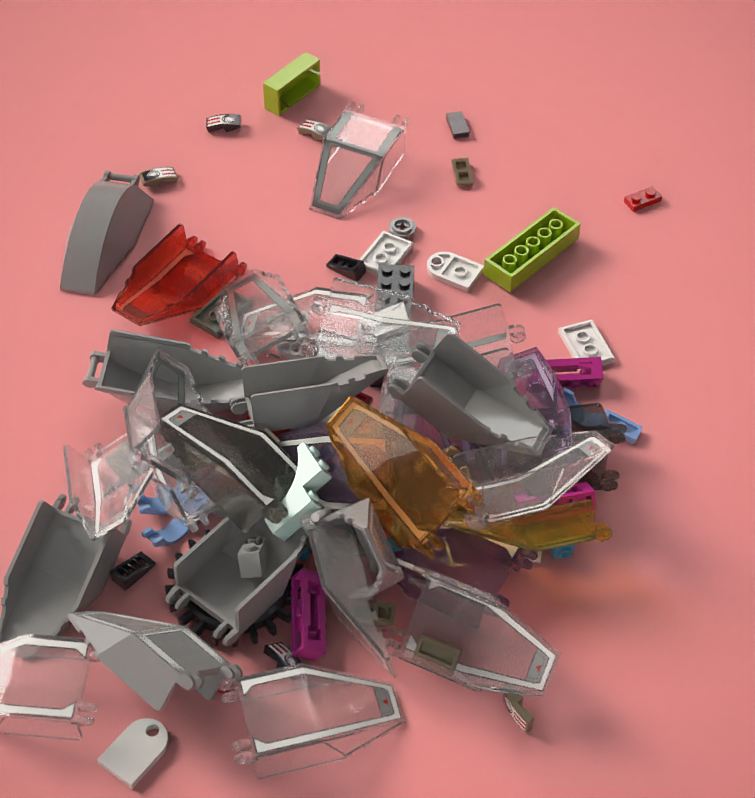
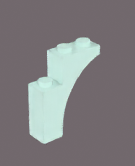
[264,442,332,541]

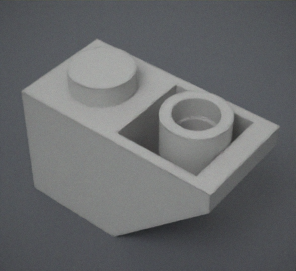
[237,535,267,578]

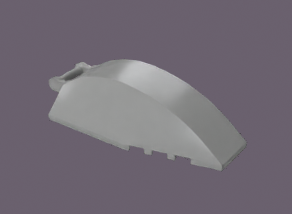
[60,170,154,296]
[82,329,247,414]

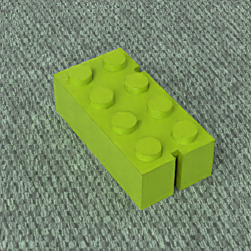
[263,52,321,116]

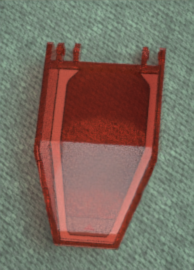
[111,223,247,326]

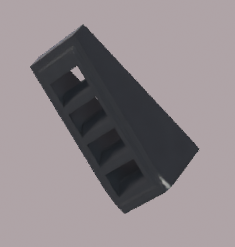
[326,254,367,281]
[110,551,156,591]

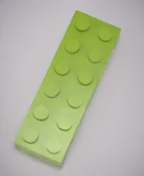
[483,207,581,292]

